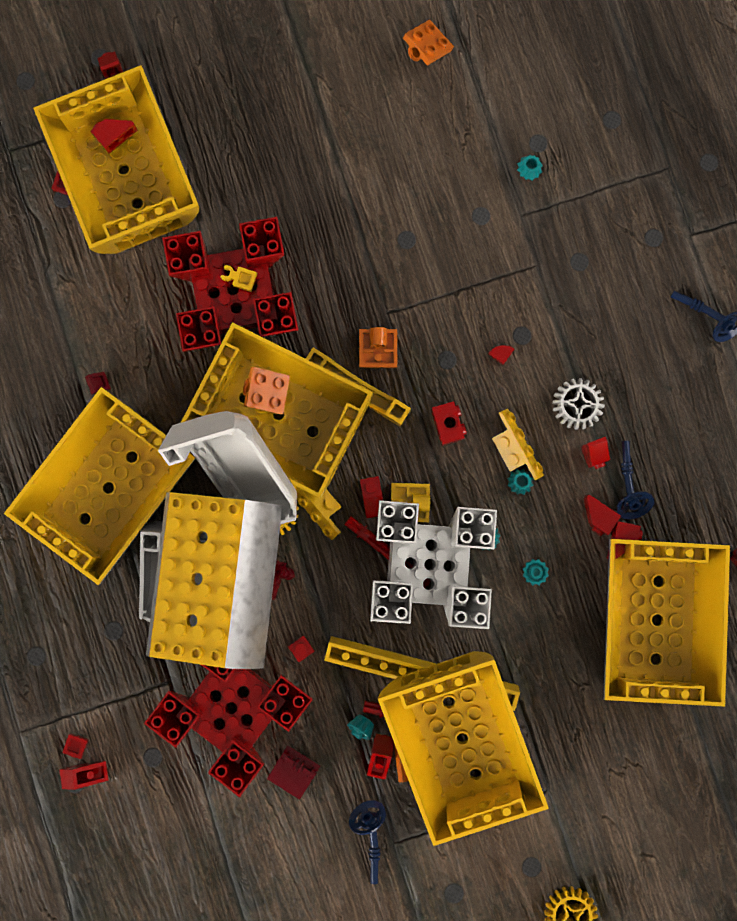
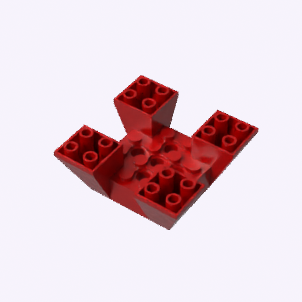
[162,217,299,352]
[144,665,313,798]

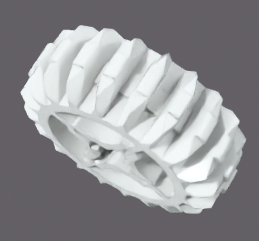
[552,378,605,430]

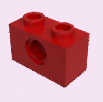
[431,401,467,446]

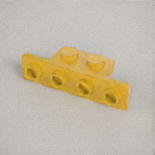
[492,409,544,480]
[293,485,341,540]

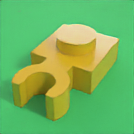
[221,265,257,292]

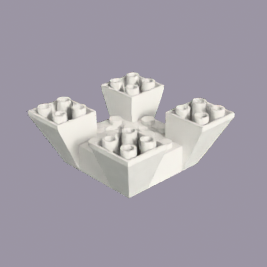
[370,501,497,629]

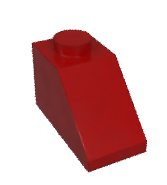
[97,51,124,79]
[90,119,138,154]
[581,437,610,470]
[360,476,383,518]
[583,494,621,536]
[607,521,643,559]
[366,734,394,780]
[60,761,108,790]

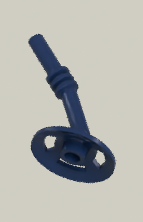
[670,291,737,342]
[616,440,654,519]
[349,800,386,884]

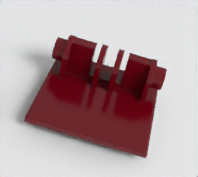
[272,560,295,600]
[267,745,320,800]

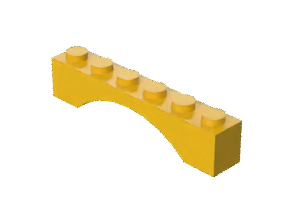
[306,347,411,427]

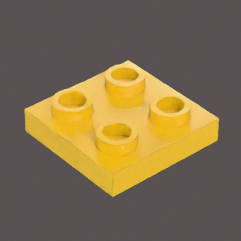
[391,483,430,523]

